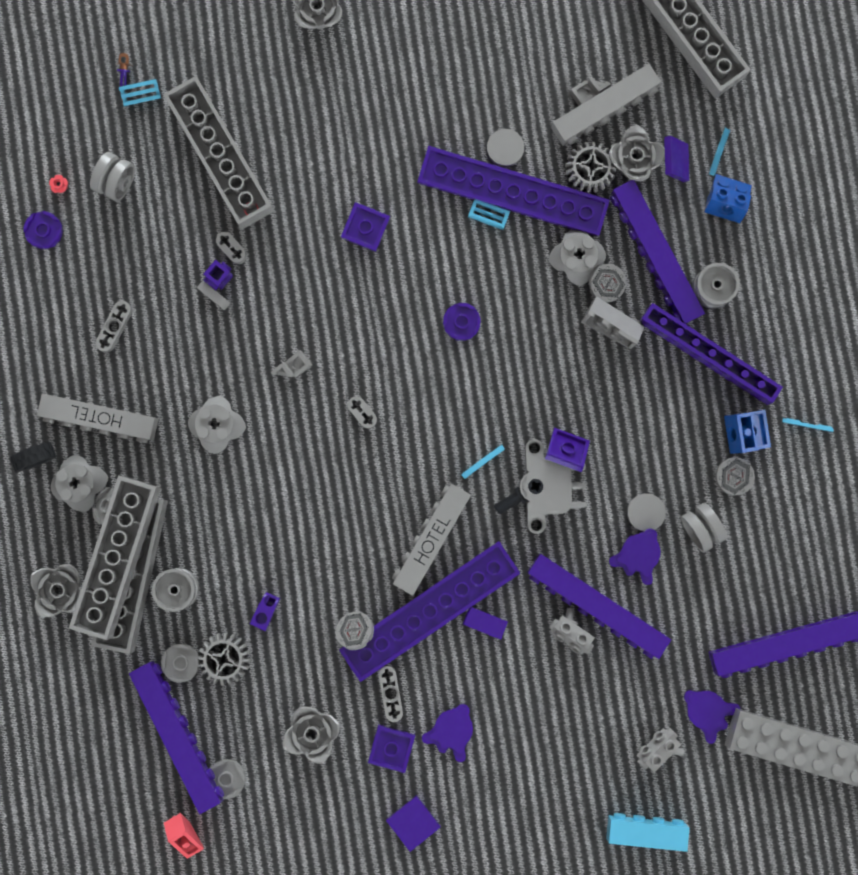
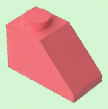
[164,813,204,859]

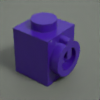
[203,259,233,291]

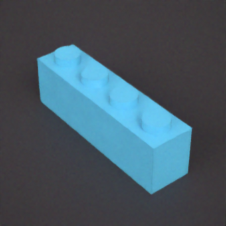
[606,813,690,852]

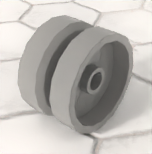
[90,152,135,202]
[692,263,740,309]
[681,503,728,553]
[152,568,200,612]

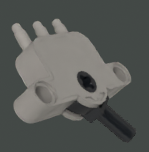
[494,439,587,534]

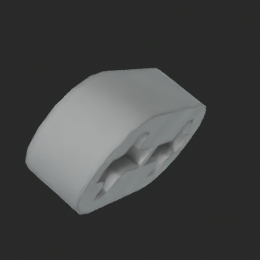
[216,232,247,264]
[197,280,230,310]
[348,396,377,429]

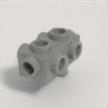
[549,608,595,655]
[636,728,684,773]

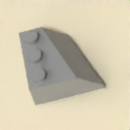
[581,296,644,349]

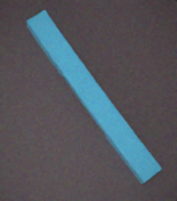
[709,127,730,176]
[782,418,834,432]
[461,445,505,479]

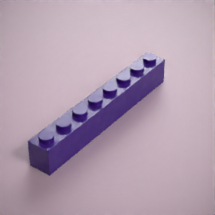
[610,180,705,324]
[640,303,783,405]
[527,553,672,659]
[708,611,858,678]
[128,661,224,815]

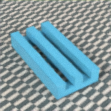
[119,79,161,106]
[468,200,510,230]

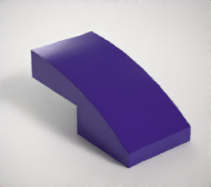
[463,607,508,640]

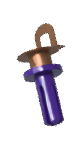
[116,53,133,87]

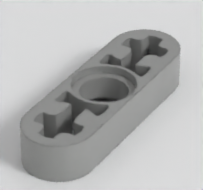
[96,301,133,353]
[379,665,403,722]

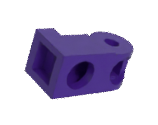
[250,592,280,631]

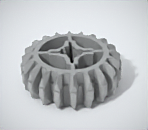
[565,142,617,193]
[198,632,251,686]

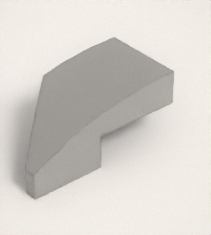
[569,77,611,106]
[270,350,312,377]

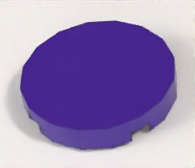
[23,211,63,249]
[443,303,481,341]

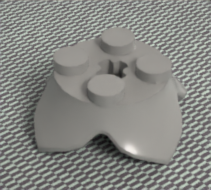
[293,0,342,30]
[609,124,665,181]
[548,230,606,286]
[188,396,246,454]
[51,455,109,512]
[30,564,82,617]
[283,706,340,764]

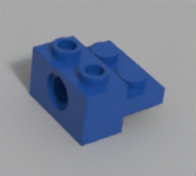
[704,174,752,223]
[724,410,771,454]

